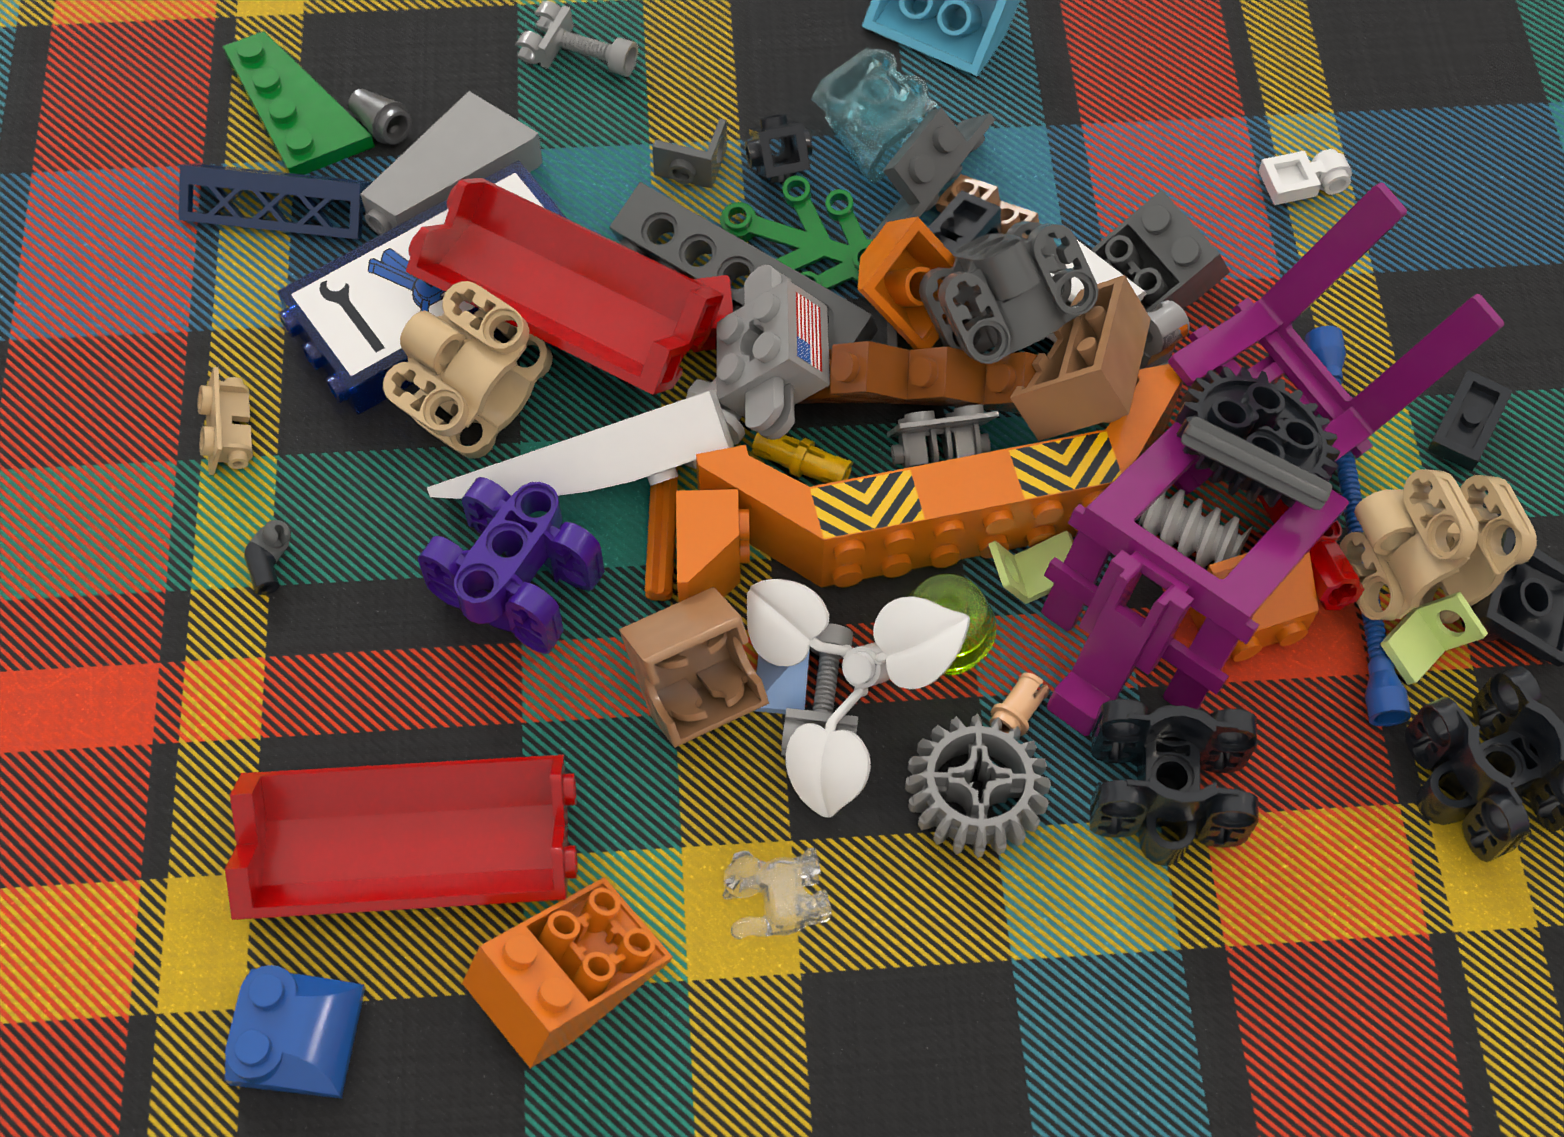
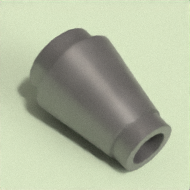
[348,89,412,144]

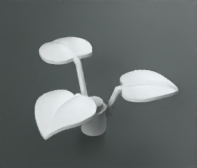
[747,579,970,818]

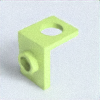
[988,531,1074,604]
[1381,592,1488,685]

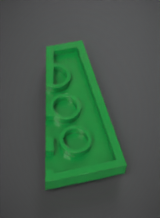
[223,31,374,175]

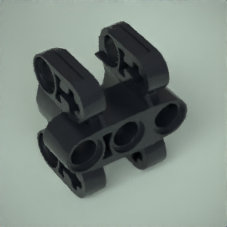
[1405,666,1564,862]
[1090,699,1259,866]

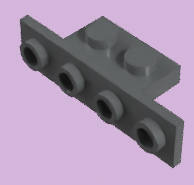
[869,107,995,240]

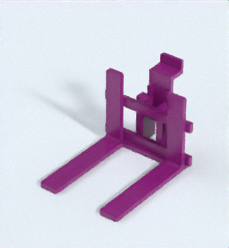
[1168,182,1504,495]
[1041,422,1349,736]

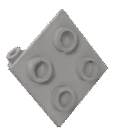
[887,404,999,468]

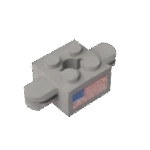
[717,265,830,440]

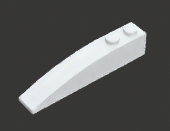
[427,390,734,499]

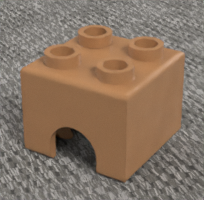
[619,587,769,748]

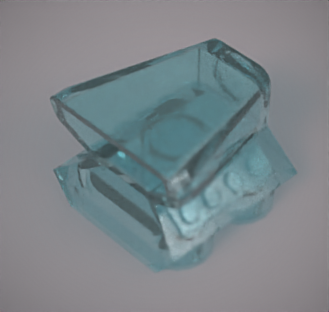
[811,47,938,183]

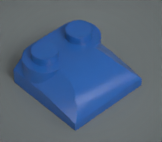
[225,965,365,1098]

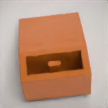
[462,877,673,1068]

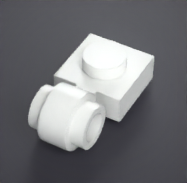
[1259,149,1352,205]

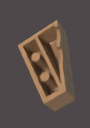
[1010,275,1151,441]

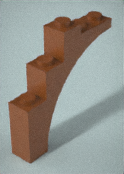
[797,341,1037,413]

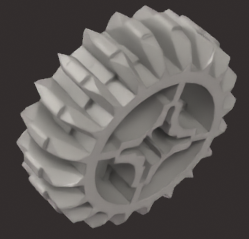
[905,713,1051,858]

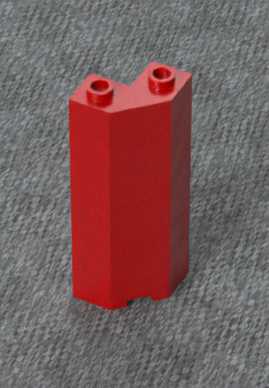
[405,178,725,395]
[225,755,578,920]

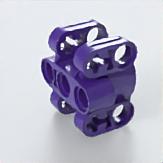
[418,477,605,654]

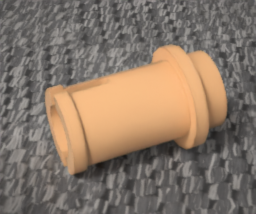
[990,673,1050,736]

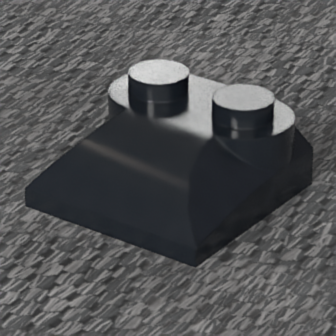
[1470,530,1564,667]

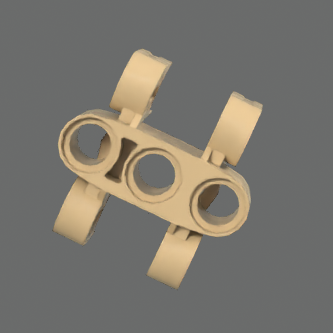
[383,281,553,458]
[1339,469,1537,623]

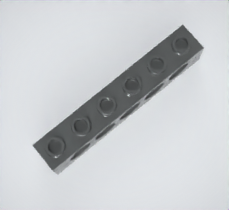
[609,182,878,349]

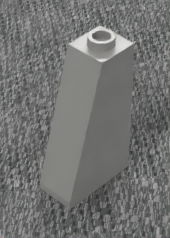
[361,91,543,239]

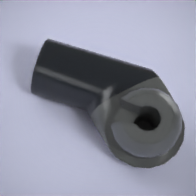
[244,520,291,595]

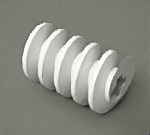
[1139,489,1253,568]

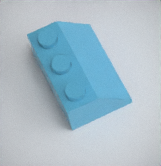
[862,0,1020,76]

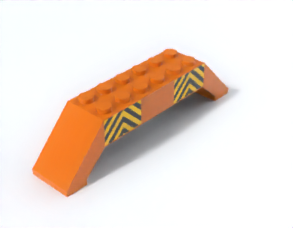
[696,364,1183,587]

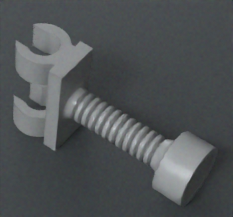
[515,1,638,77]
[781,623,858,756]

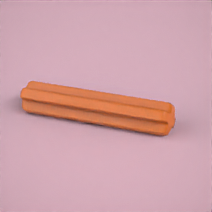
[645,468,678,601]

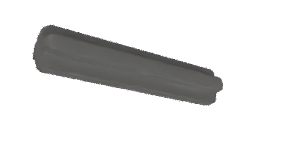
[1181,417,1332,510]

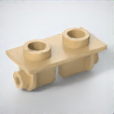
[198,367,253,475]

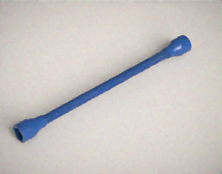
[1305,326,1411,726]

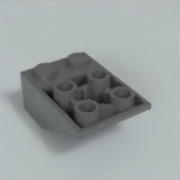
[1091,190,1230,312]

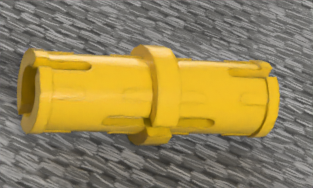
[751,432,853,484]

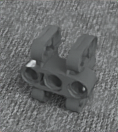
[919,221,1098,364]

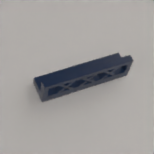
[179,163,372,239]

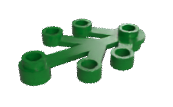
[720,176,873,290]

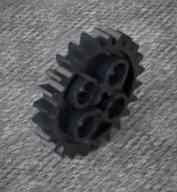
[1175,367,1340,508]

